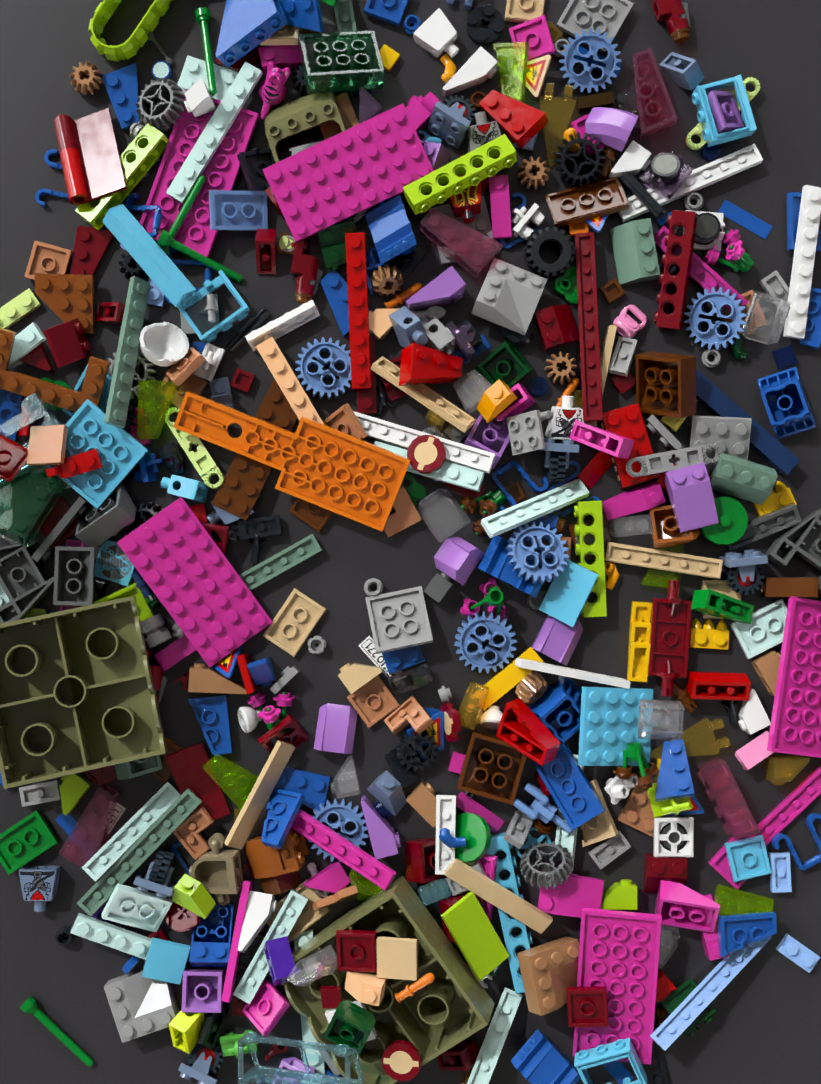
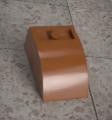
[243,828,311,879]

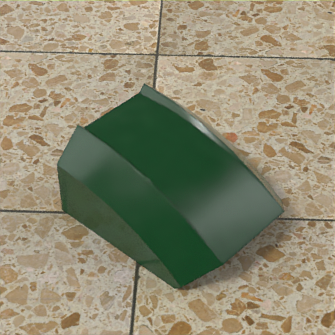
[476,340,533,388]
[323,1000,376,1056]

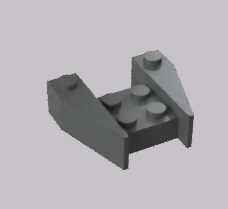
[765,509,821,597]
[0,540,54,624]

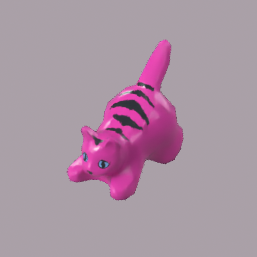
[259,61,291,120]

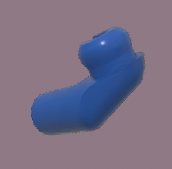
[439,828,466,848]

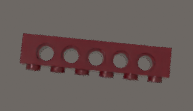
[654,210,698,330]

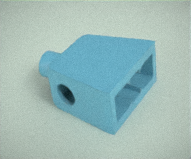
[161,474,209,503]

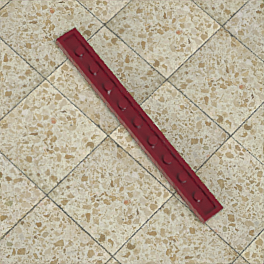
[575,232,603,422]

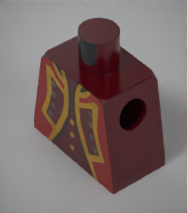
[445,181,481,224]

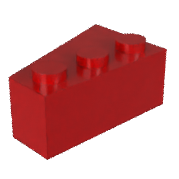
[479,90,549,149]
[399,343,463,386]
[496,698,560,766]

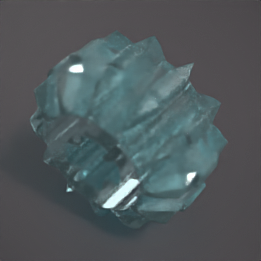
[417,878,452,906]

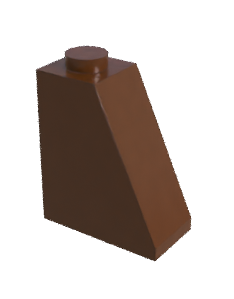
[759,578,818,597]

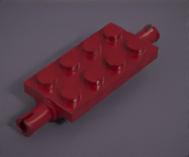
[648,580,692,697]

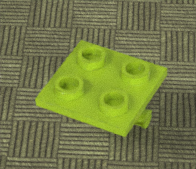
[647,776,692,817]

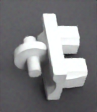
[511,203,545,240]
[193,343,225,382]
[604,775,638,804]

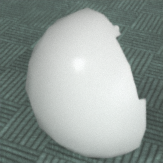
[139,322,189,367]

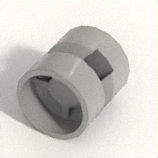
[141,613,172,648]

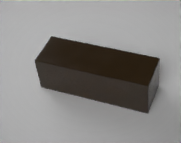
[576,91,615,113]

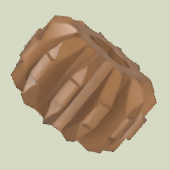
[70,61,103,96]
[517,156,550,190]
[370,263,403,297]
[544,351,577,384]
[515,672,548,705]

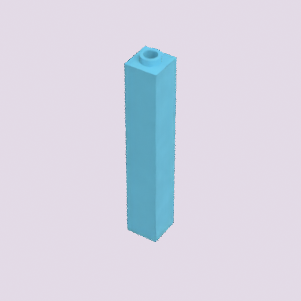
[102,204,196,307]

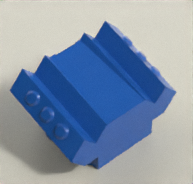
[364,194,417,264]
[757,367,817,440]
[478,535,552,598]
[529,676,582,743]
[511,1029,581,1084]

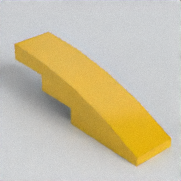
[627,601,652,682]
[470,647,543,712]

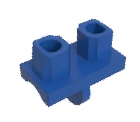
[134,448,163,483]

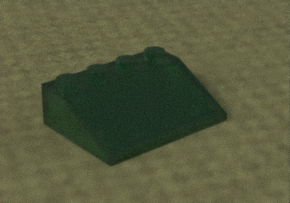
[299,30,384,94]
[0,462,67,547]

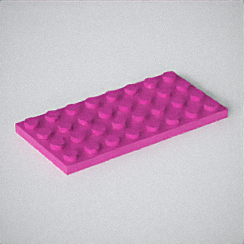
[139,90,259,258]
[262,103,434,242]
[117,497,272,668]
[767,596,821,758]
[572,907,662,1065]

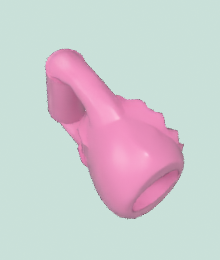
[613,305,647,338]

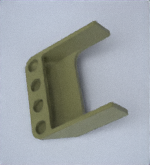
[264,88,347,163]

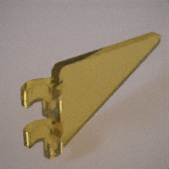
[539,83,576,167]
[650,718,731,758]

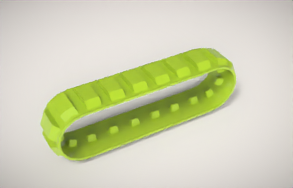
[88,0,174,62]

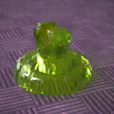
[349,869,382,900]

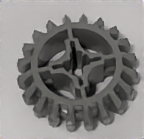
[136,77,186,131]
[520,840,573,890]

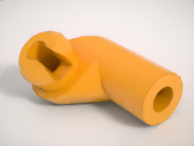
[440,54,457,83]
[563,128,582,155]
[605,562,619,590]

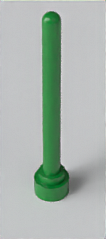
[195,7,217,95]
[159,175,206,257]
[157,230,243,282]
[20,996,94,1067]

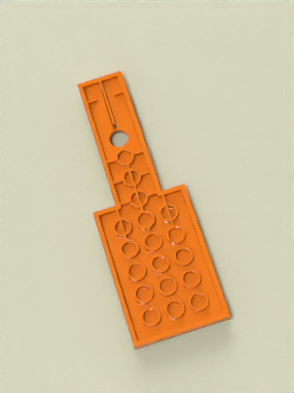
[173,391,411,531]

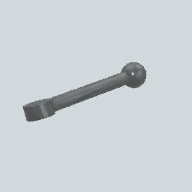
[147,32,173,65]

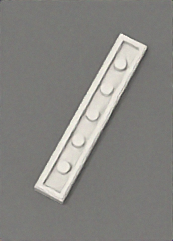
[515,657,631,689]

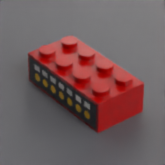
[599,403,660,489]

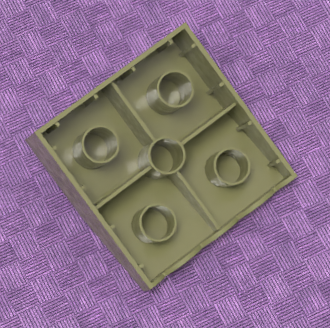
[0,596,167,789]
[270,876,495,1084]

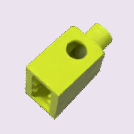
[169,1010,205,1054]

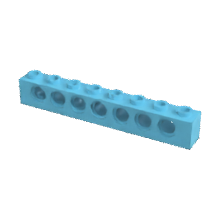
[486,832,533,994]

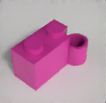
[406,92,442,134]

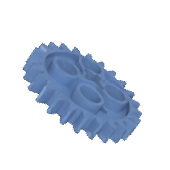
[559,28,621,93]
[684,287,748,350]
[295,337,352,400]
[506,521,569,584]
[454,611,517,673]
[308,798,369,862]

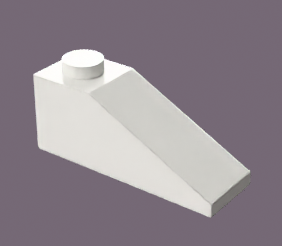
[442,46,498,97]
[238,891,277,953]

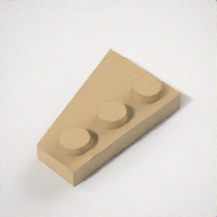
[581,779,618,847]

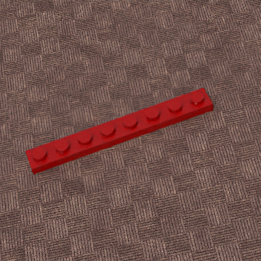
[345,232,372,389]

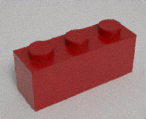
[686,672,751,701]

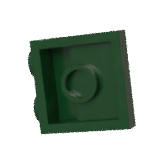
[317,219,357,270]
[660,978,716,1036]

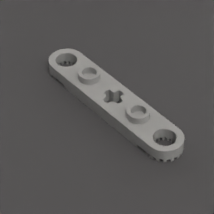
[626,444,721,477]

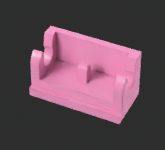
[734,731,774,770]

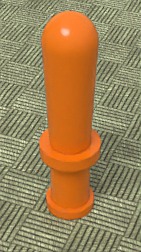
[384,283,423,309]
[556,377,579,406]
[395,973,435,1003]

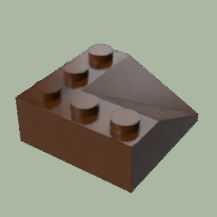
[635,351,696,418]
[456,730,527,805]

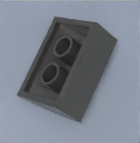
[75,483,136,547]
[53,546,95,606]

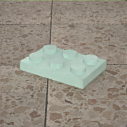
[177,55,239,101]
[730,599,787,659]
[101,884,173,932]

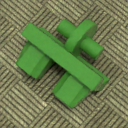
[220,1030,258,1059]

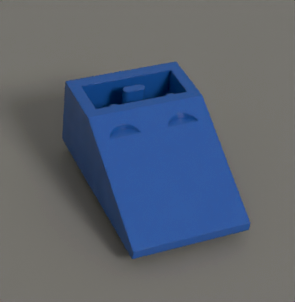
[189,903,234,968]

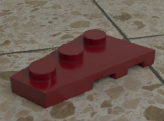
[70,225,115,275]

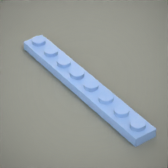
[650,936,772,1051]

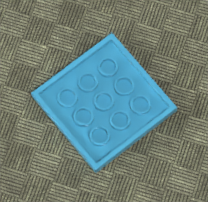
[46,399,148,509]
[578,687,653,766]

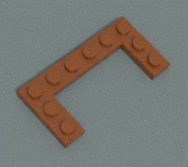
[0,327,110,412]

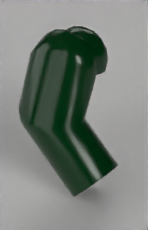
[732,334,748,360]

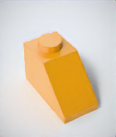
[477,379,517,423]

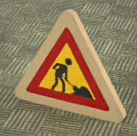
[513,55,551,97]

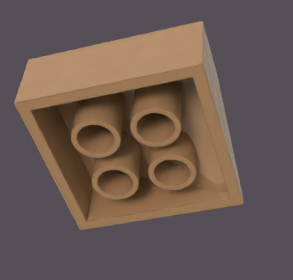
[517,936,579,1016]

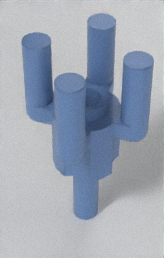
[513,781,572,834]

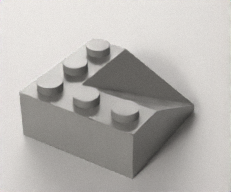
[471,258,547,335]
[104,969,180,1043]

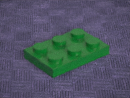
[0,809,59,875]

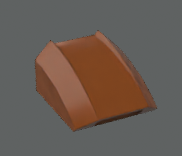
[649,505,700,549]

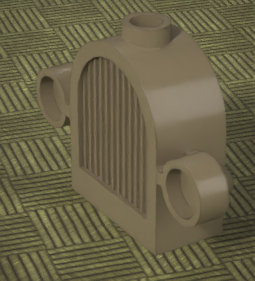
[189,833,243,906]

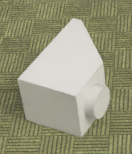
[184,78,216,118]
[608,140,652,178]
[738,688,771,734]

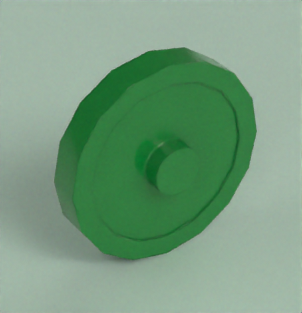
[700,497,748,545]
[455,812,491,862]

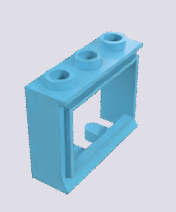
[692,74,757,147]
[177,270,250,344]
[574,1038,647,1084]

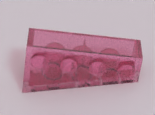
[632,47,678,140]
[419,209,504,279]
[58,784,120,868]

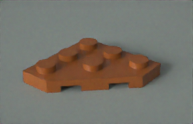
[35,273,95,333]

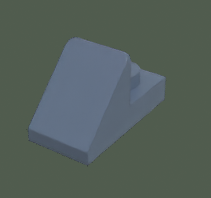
[209,377,235,409]

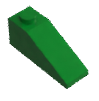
[691,589,754,624]

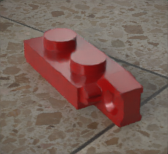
[46,449,103,479]

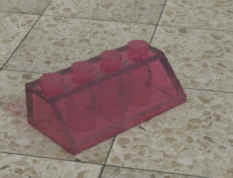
[697,757,761,839]

